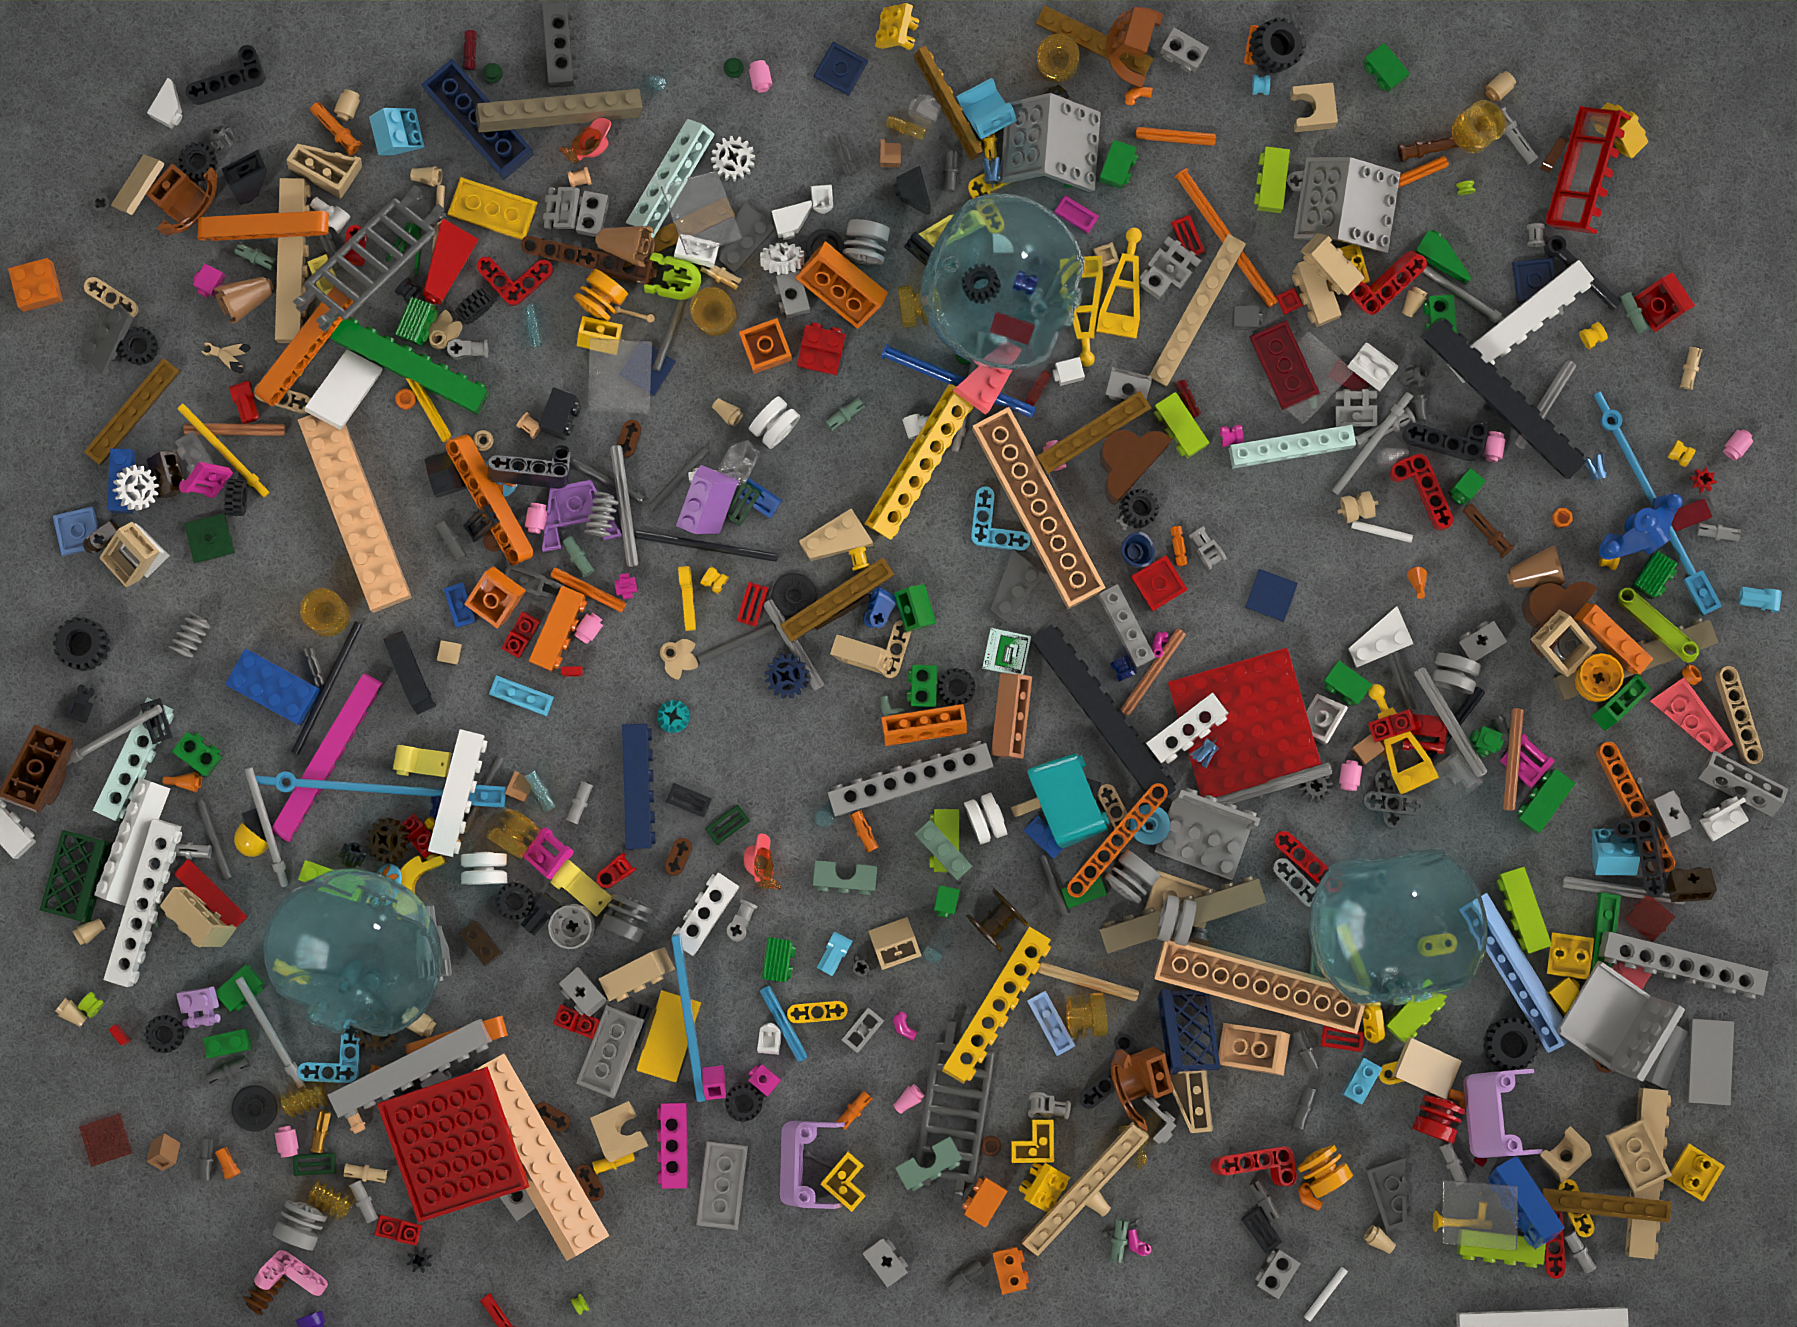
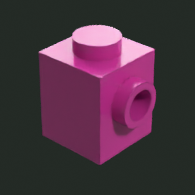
[193,263,226,298]
[748,1064,781,1097]
[702,1065,726,1100]

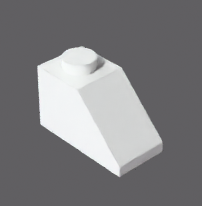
[147,78,182,129]
[772,200,812,240]

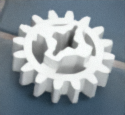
[711,136,755,181]
[760,242,804,275]
[113,465,159,511]

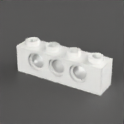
[1146,693,1229,764]
[671,873,739,956]

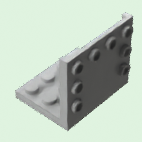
[1000,93,1101,192]
[1294,157,1401,253]
[1154,788,1261,881]
[1556,961,1685,1082]

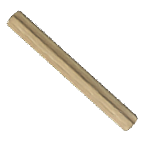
[1038,962,1139,1001]

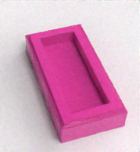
[1054,195,1099,234]

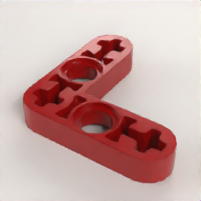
[477,257,553,306]

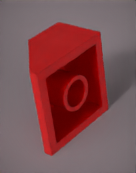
[1634,272,1695,332]

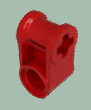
[344,225,367,266]
[597,853,636,889]

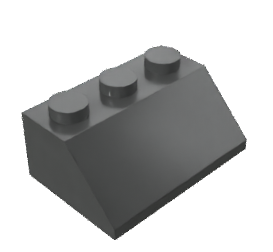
[1643,1025,1688,1090]

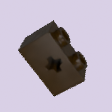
[146,450,185,498]
[1666,867,1717,903]
[459,920,503,966]

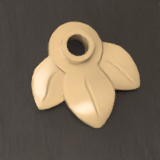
[429,310,462,350]
[660,639,698,680]

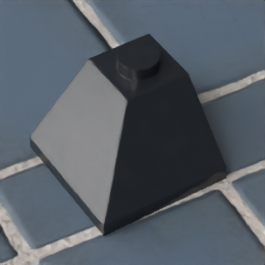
[222,150,267,205]
[893,166,931,215]
[425,452,467,498]

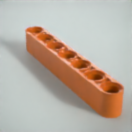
[197,211,329,241]
[255,284,357,406]
[446,434,533,565]
[1596,742,1675,873]
[1067,783,1168,897]

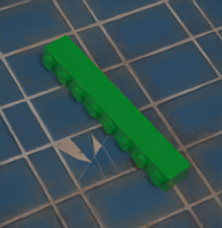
[330,317,489,415]

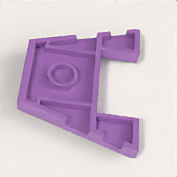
[542,480,622,552]

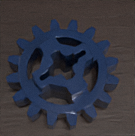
[765,654,810,698]

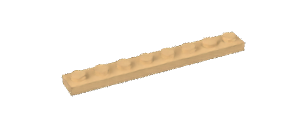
[1149,234,1246,387]
[1022,1122,1149,1256]

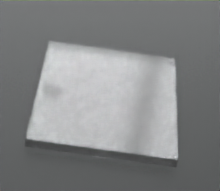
[661,171,742,255]
[1258,332,1354,425]
[588,338,652,414]
[1442,1180,1518,1250]

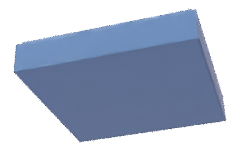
[53,506,99,556]

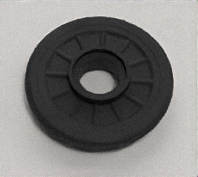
[772,573,817,617]
[231,1085,277,1132]

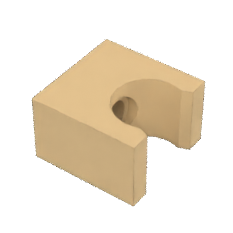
[1290,83,1338,132]
[590,1101,648,1162]
[1540,1126,1592,1184]

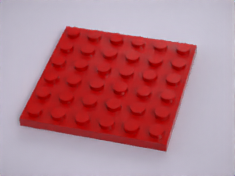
[1168,648,1321,798]
[377,1067,530,1223]

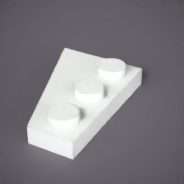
[1348,606,1413,668]

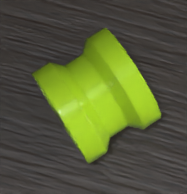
[78,992,105,1018]

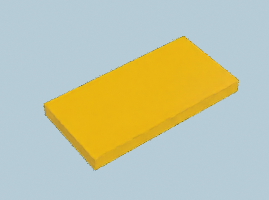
[447,177,538,240]
[637,990,701,1083]

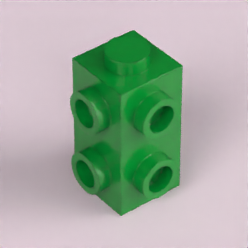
[1468,726,1504,758]

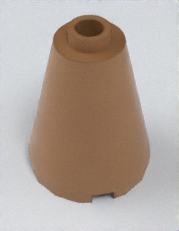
[595,226,655,267]
[214,276,274,325]
[1506,545,1566,588]

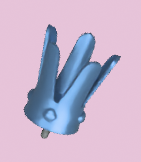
[982,157,1003,189]
[1585,453,1608,485]
[1190,738,1219,768]

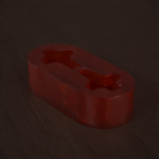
[1024,370,1052,406]

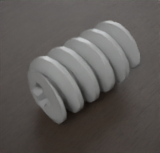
[584,492,619,537]
[168,611,210,657]

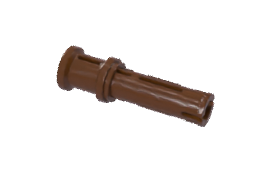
[1397,134,1461,162]
[1462,503,1516,559]

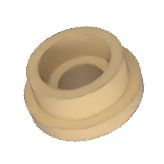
[473,430,494,451]

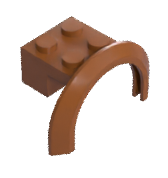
[1107,6,1164,88]
[146,164,218,236]
[1111,1046,1173,1131]

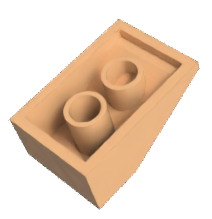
[1218,1023,1290,1076]

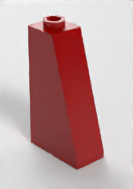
[422,218,479,305]

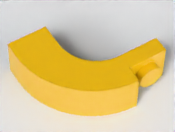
[393,853,446,918]

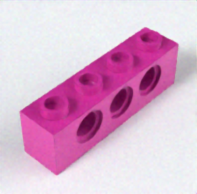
[657,1103,688,1189]

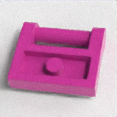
[179,462,233,498]
[1499,733,1555,788]
[522,827,573,880]

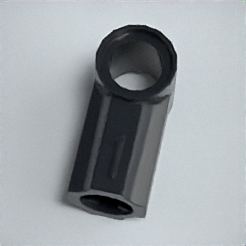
[521,892,562,936]

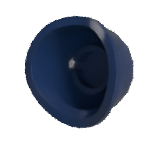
[1121,532,1155,568]

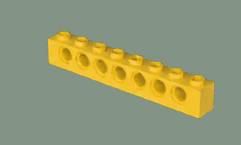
[864,384,973,540]
[942,926,1051,1084]

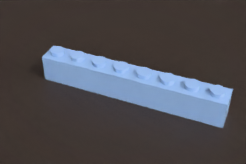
[1461,893,1569,1053]

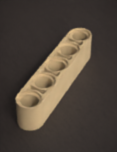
[1715,666,1763,765]

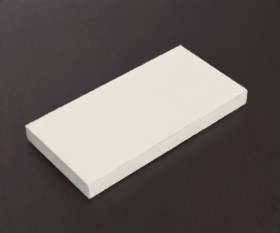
[305,349,383,430]

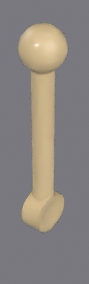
[613,306,655,322]

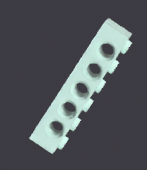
[626,119,715,238]
[1229,425,1356,469]
[93,697,174,822]

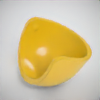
[234,822,269,857]

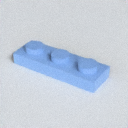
[1027,991,1075,1056]

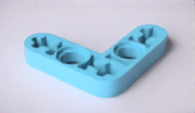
[971,486,1031,551]
[297,1022,361,1083]

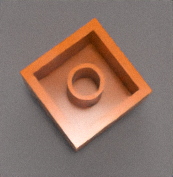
[8,258,63,312]
[739,318,792,374]
[464,566,526,629]
[962,1176,1008,1228]

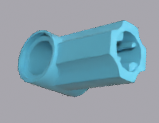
[1738,587,1782,612]
[817,931,853,976]

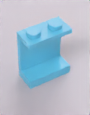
[956,78,1017,139]

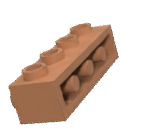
[991,673,1032,759]

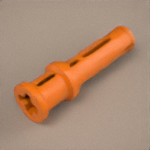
[310,102,362,156]

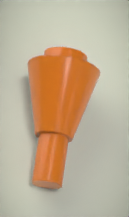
[1407,567,1427,599]
[163,771,202,792]

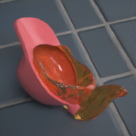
[558,118,611,163]
[744,833,781,890]

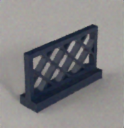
[1157,989,1220,1075]

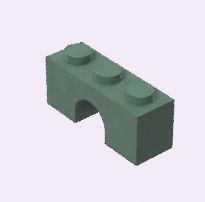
[915,820,972,881]
[813,860,877,895]
[895,1136,962,1191]

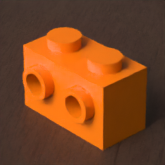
[992,1246,1030,1295]

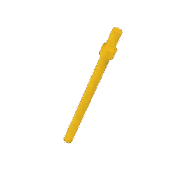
[177,403,270,498]

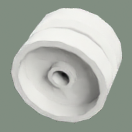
[749,396,800,449]
[964,792,1007,845]
[461,852,507,885]

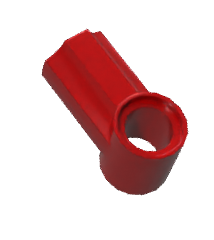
[229,380,260,424]

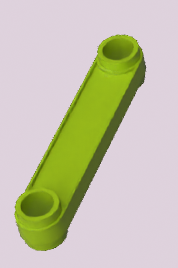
[1617,588,1699,663]

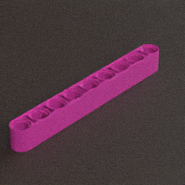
[272,673,383,842]

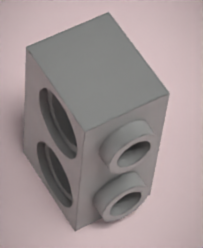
[1160,28,1209,73]
[575,191,610,238]
[1255,1249,1301,1299]

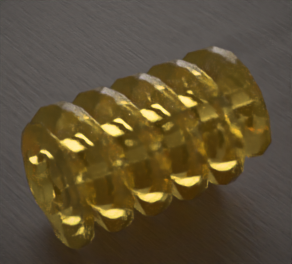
[280,1082,328,1118]
[307,1178,356,1221]

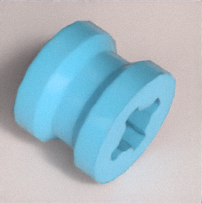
[1252,74,1270,95]

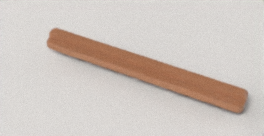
[183,423,286,436]
[1120,629,1186,716]
[1503,708,1524,811]

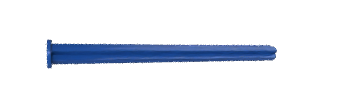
[881,343,1036,418]

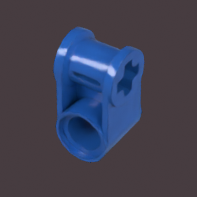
[863,587,897,628]

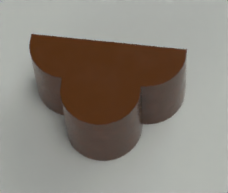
[1100,430,1172,506]
[1522,581,1597,658]
[0,724,73,813]

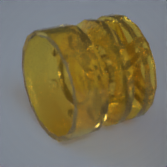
[1037,34,1080,83]
[1452,100,1506,153]
[898,282,939,329]
[690,287,737,336]
[300,588,350,637]
[485,806,541,860]
[1066,993,1108,1039]

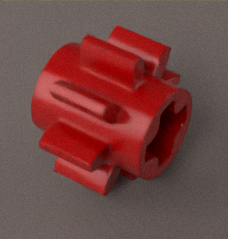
[1690,467,1717,493]

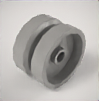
[1430,653,1481,694]
[1157,895,1197,946]

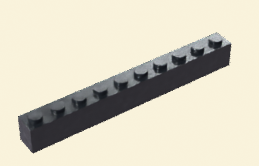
[1420,318,1587,479]
[1031,624,1176,799]

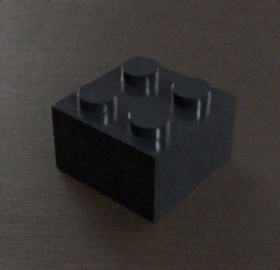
[539,387,581,440]

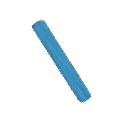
[760,986,807,1062]

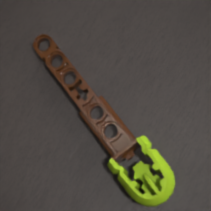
[521,236,701,300]

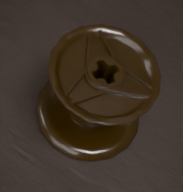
[965,888,1029,953]

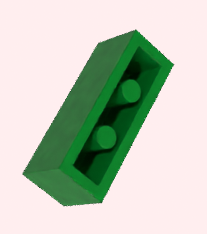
[1516,768,1576,834]

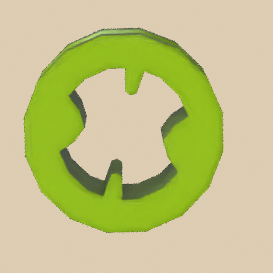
[1456,181,1476,195]
[571,1294,589,1315]

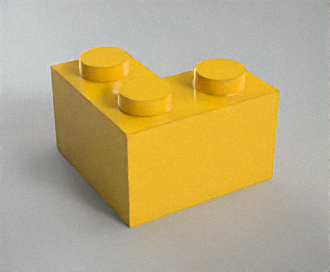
[1591,102,1648,159]
[1011,1119,1054,1163]
[820,1151,866,1212]

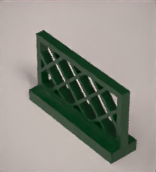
[40,830,113,923]

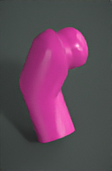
[1152,631,1169,658]
[893,1011,917,1041]
[1127,1229,1152,1256]

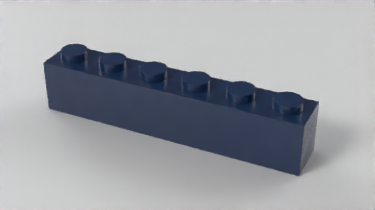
[622,723,656,850]

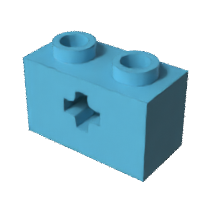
[1341,1057,1382,1105]

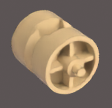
[1337,491,1378,523]

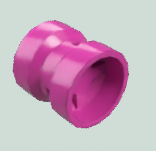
[1220,425,1243,447]

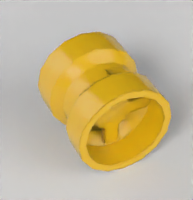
[1579,322,1608,349]
[1667,440,1696,467]
[700,566,729,594]

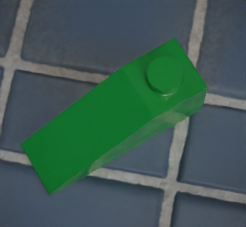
[1415,230,1471,285]
[1591,674,1651,731]

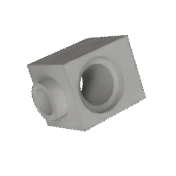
[1139,266,1172,300]

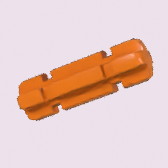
[1244,25,1259,65]
[1170,526,1188,566]

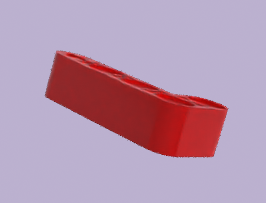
[1348,251,1427,315]
[1389,454,1454,531]
[1210,1147,1297,1186]

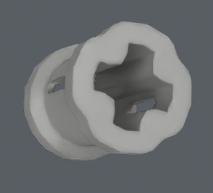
[1526,223,1546,247]

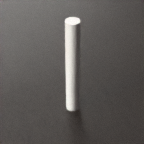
[1351,521,1413,543]
[1304,1266,1348,1322]

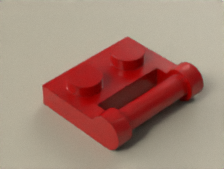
[1403,714,1448,754]

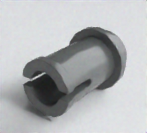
[1411,395,1428,421]
[1491,714,1510,741]

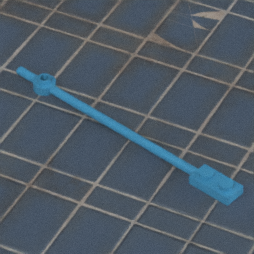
[1593,391,1722,616]
[255,771,506,808]

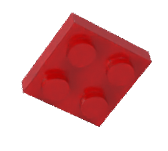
[1131,555,1188,612]

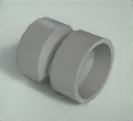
[1554,631,1582,660]

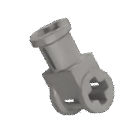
[447,339,488,360]
[1189,526,1227,570]
[727,899,758,941]
[1028,1092,1071,1119]

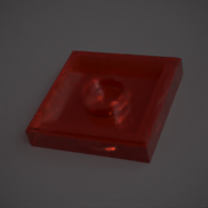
[79,1114,132,1167]

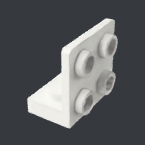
[1700,796,1749,841]

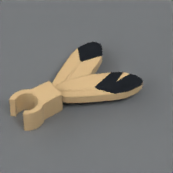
[202,343,251,374]

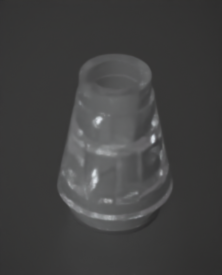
[1377,447,1409,468]

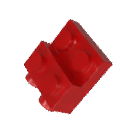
[797,323,846,376]

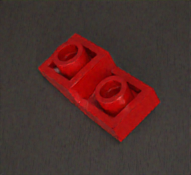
[501,611,541,658]
[1368,709,1417,743]
[401,813,432,858]
[553,1004,600,1039]
[374,1214,422,1246]

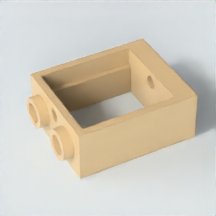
[99,522,159,588]
[1530,610,1597,677]
[830,635,893,675]

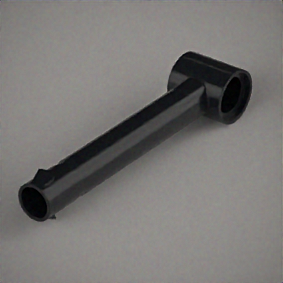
[1544,235,1621,310]

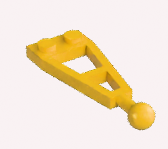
[1096,227,1142,339]
[1061,255,1103,367]
[1368,684,1439,795]

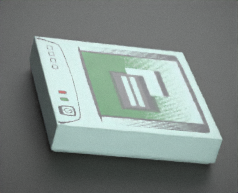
[982,628,1031,675]

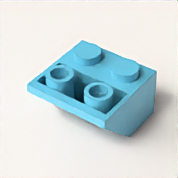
[369,108,425,155]
[1592,828,1640,875]

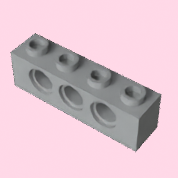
[1098,584,1156,669]
[1698,751,1788,817]

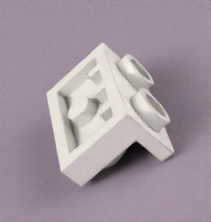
[674,234,719,268]
[1347,343,1398,391]

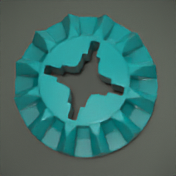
[657,700,690,733]

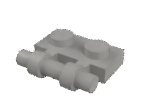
[543,187,580,229]
[1148,237,1202,289]
[1335,389,1377,427]

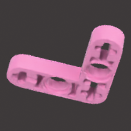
[254,1250,328,1296]

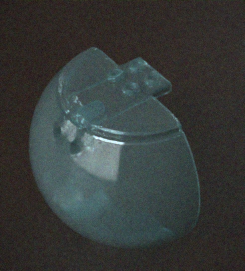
[919,193,1085,370]
[1309,849,1488,1006]
[263,869,442,1036]

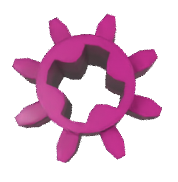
[614,573,638,599]

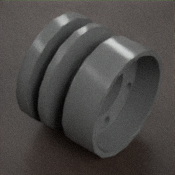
[600,893,653,943]

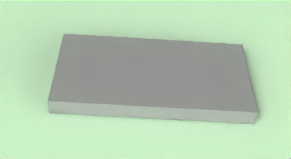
[576,1005,644,1098]
[1687,1019,1734,1105]
[696,1141,748,1230]

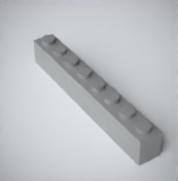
[328,1019,492,1119]

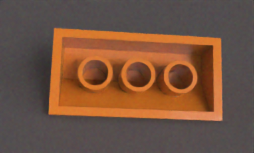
[795,241,888,329]

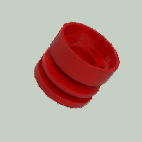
[1412,1095,1465,1144]

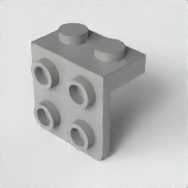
[1141,1096,1176,1144]

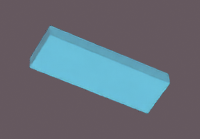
[489,675,554,716]

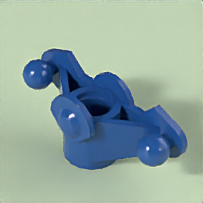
[1598,493,1683,560]

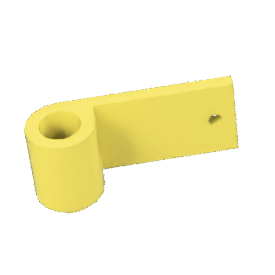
[393,745,452,777]
[550,859,613,917]

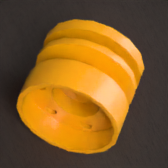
[573,269,628,322]
[1574,653,1624,702]
[1297,1144,1353,1198]

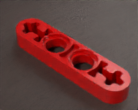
[1274,831,1340,891]
[1544,1211,1565,1279]

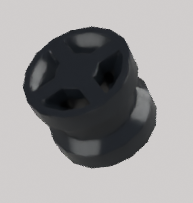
[395,277,421,304]

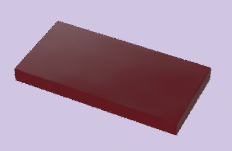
[1249,320,1320,410]

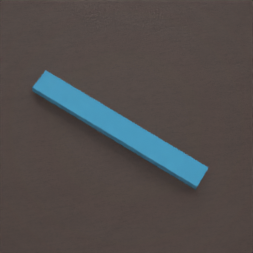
[671,933,705,1102]

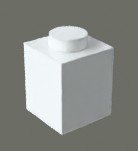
[1052,357,1085,386]

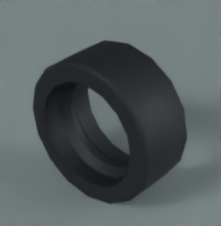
[806,229,844,260]

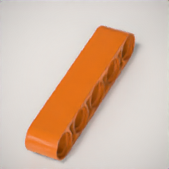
[404,1016,508,1055]

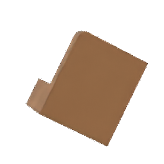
[880,139,901,168]
[1351,733,1384,765]
[505,771,535,803]
[146,1133,180,1171]

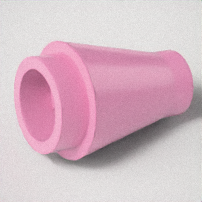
[893,1084,924,1114]

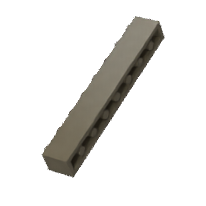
[475,89,643,133]
[1553,618,1719,702]
[1099,875,1266,954]

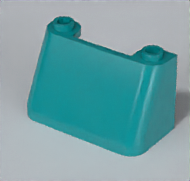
[1027,753,1110,849]

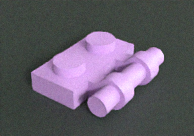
[176,986,221,1028]

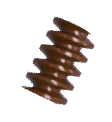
[243,1269,288,1315]

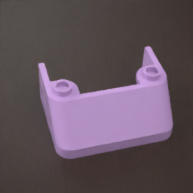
[1463,1069,1543,1158]
[780,1121,845,1209]

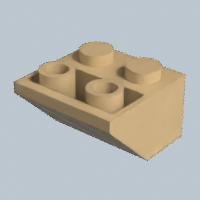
[868,917,921,970]

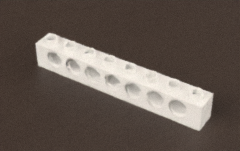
[103,819,182,987]

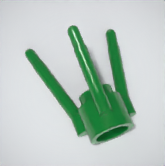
[386,223,423,276]

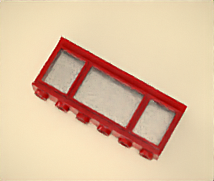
[1545,106,1631,234]

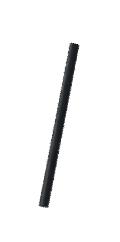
[635,530,778,562]
[291,621,362,755]

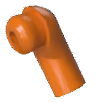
[1124,86,1153,105]
[1447,1089,1466,1115]
[1298,1182,1323,1211]

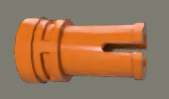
[215,1147,241,1180]

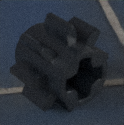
[339,842,367,868]
[406,1247,433,1273]

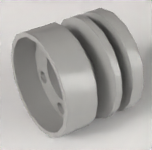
[842,219,890,265]
[1105,849,1160,904]
[548,903,596,949]
[272,1200,327,1251]

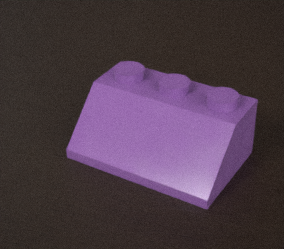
[676,465,739,534]

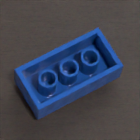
[225,648,321,726]
[1488,1156,1565,1250]

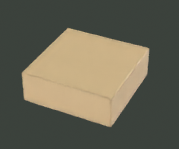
[1093,242,1119,268]
[437,640,462,665]

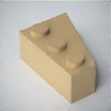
[286,144,362,199]
[1301,233,1365,296]
[1292,261,1342,327]
[799,508,873,561]
[160,887,237,947]
[599,947,675,1002]
[1170,1071,1213,1133]

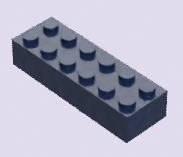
[421,59,534,181]

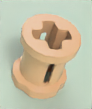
[567,167,592,187]
[516,412,541,439]

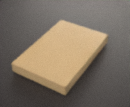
[111,154,164,215]
[1144,871,1216,929]
[1392,1037,1462,1099]
[1605,1118,1672,1193]

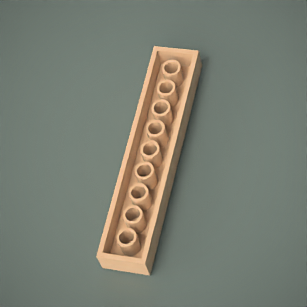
[972,407,1106,609]
[298,415,412,613]
[1154,937,1368,1034]
[473,1054,609,1261]

